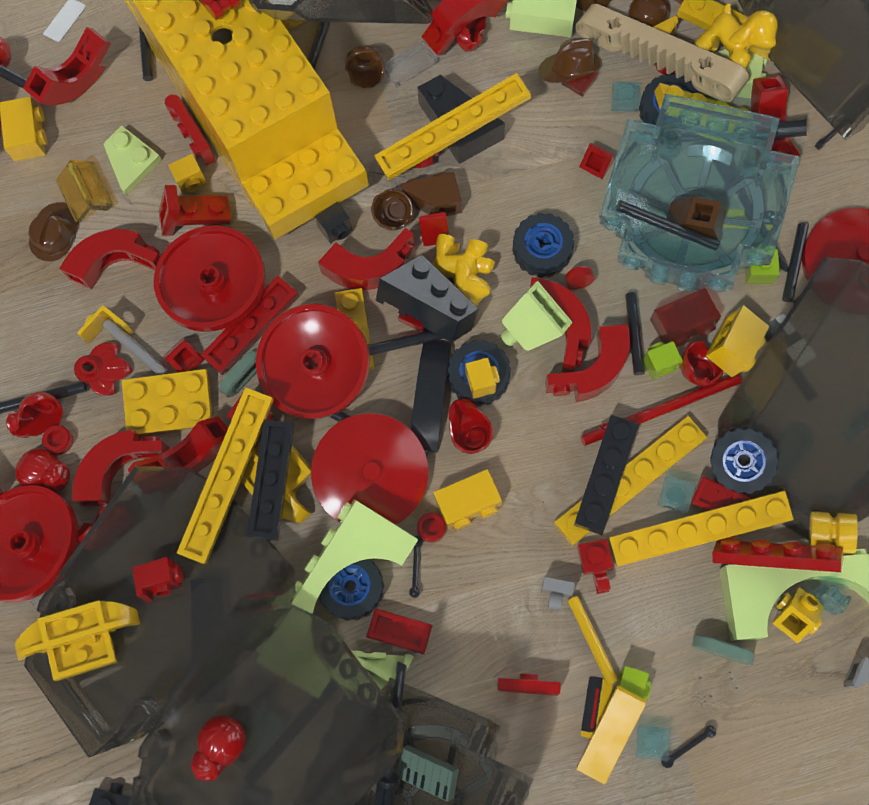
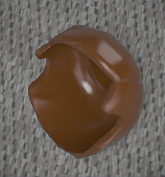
[628,0,669,27]
[345,45,385,88]
[371,189,414,231]

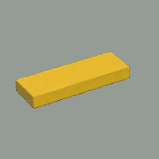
[576,685,646,785]

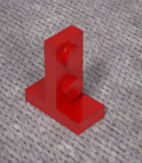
[158,185,231,236]

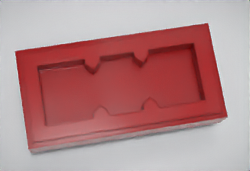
[689,476,753,511]
[366,608,433,655]
[497,674,561,696]

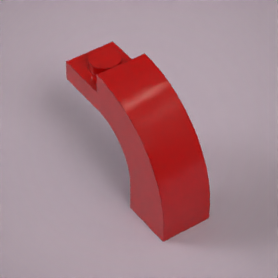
[421,0,509,55]
[23,27,111,105]
[751,76,801,169]
[318,228,415,290]
[59,229,160,289]
[530,277,591,373]
[545,324,630,402]
[128,416,228,493]
[72,430,169,506]

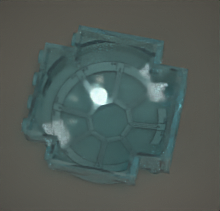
[599,94,801,292]

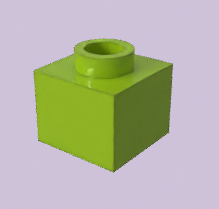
[744,249,780,284]
[644,341,683,380]
[615,666,652,700]

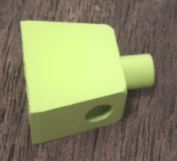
[501,281,572,351]

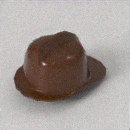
[538,38,601,83]
[28,202,79,261]

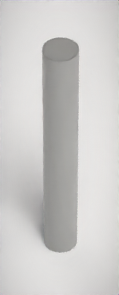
[103,318,169,375]

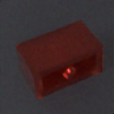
[650,288,721,347]

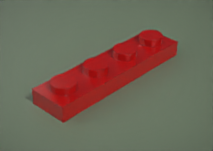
[200,275,299,376]
[712,537,843,573]

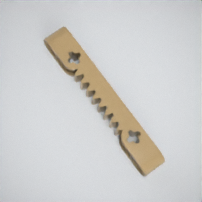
[575,4,749,102]

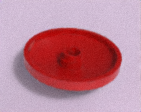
[802,208,869,315]
[153,226,266,332]
[256,304,370,419]
[311,413,428,525]
[0,485,78,603]

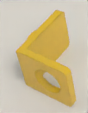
[77,305,133,344]

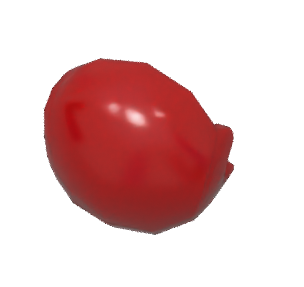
[680,341,723,387]

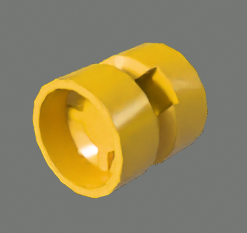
[809,512,858,554]

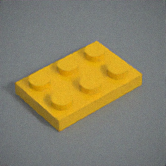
[122,369,213,436]

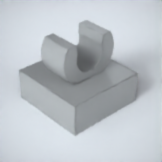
[541,577,575,611]

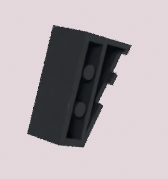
[417,75,505,164]
[376,255,479,343]

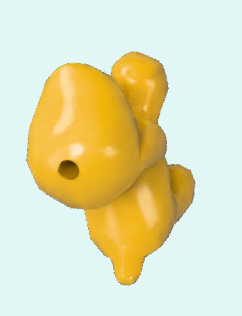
[695,3,778,69]
[433,234,495,306]

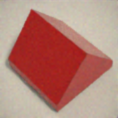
[579,143,614,179]

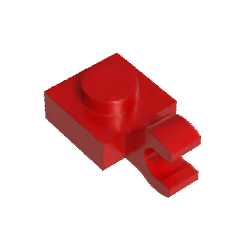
[577,539,614,594]

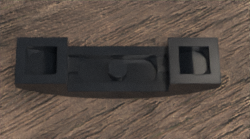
[411,341,452,453]

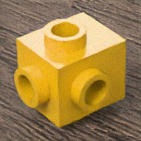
[772,587,824,643]

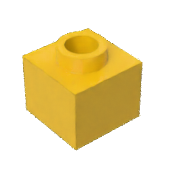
[168,154,207,194]
[465,358,500,399]

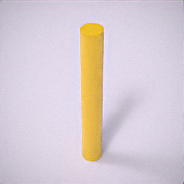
[567,596,618,685]

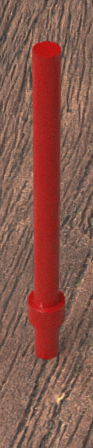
[580,374,742,446]

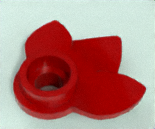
[74,343,133,396]

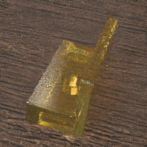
[56,160,114,222]

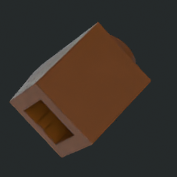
[401,172,462,216]
[666,197,726,239]

